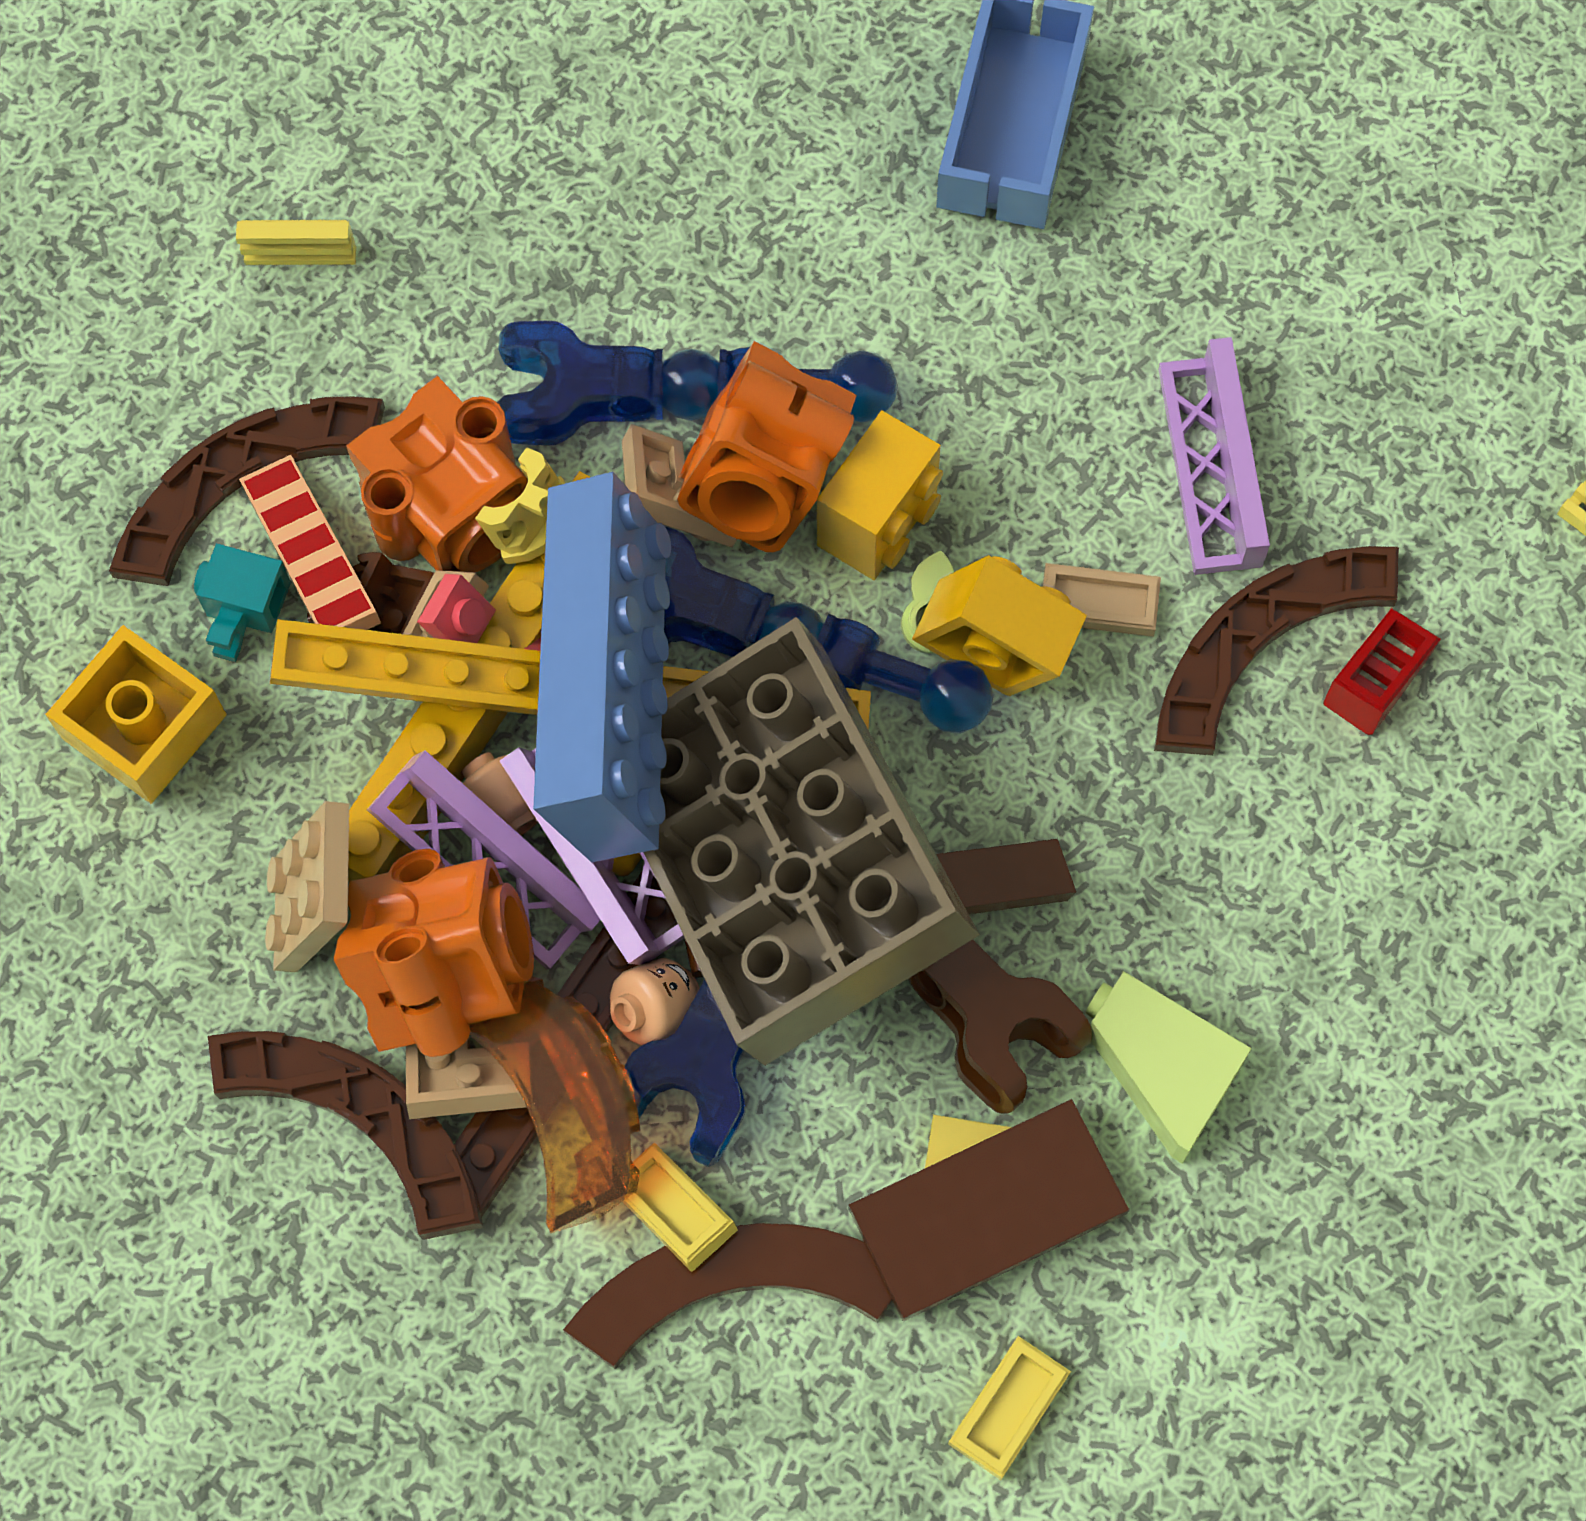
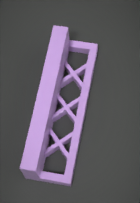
[1158,337,1270,575]
[500,747,685,965]
[366,750,600,969]

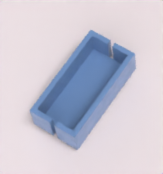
[936,0,1094,229]

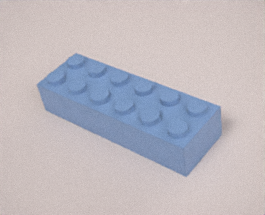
[533,472,671,863]

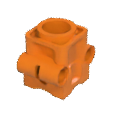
[677,341,857,553]
[346,375,528,573]
[334,849,534,1057]

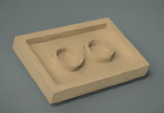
[265,801,349,972]

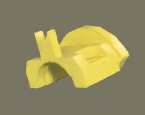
[475,447,566,564]

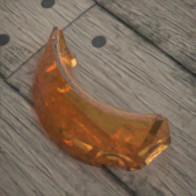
[469,976,641,1233]

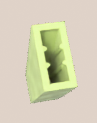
[1085,971,1252,1164]

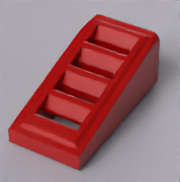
[1323,608,1441,735]

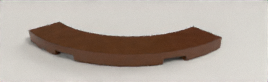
[109,396,385,586]
[1154,546,1399,756]
[208,1031,484,1240]
[563,1223,893,1369]

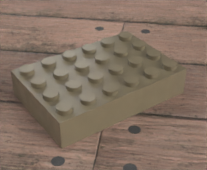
[643,617,980,1066]

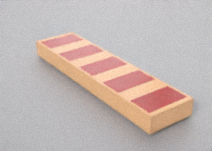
[239,455,381,630]

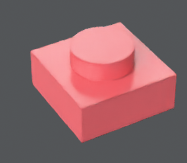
[417,574,496,643]

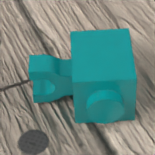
[194,543,291,662]

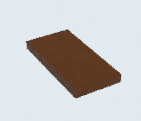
[848,1099,1129,1322]

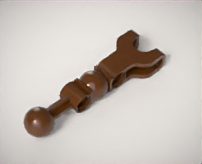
[907,940,1092,1114]

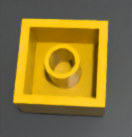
[816,410,943,581]
[912,555,1087,696]
[45,625,227,804]

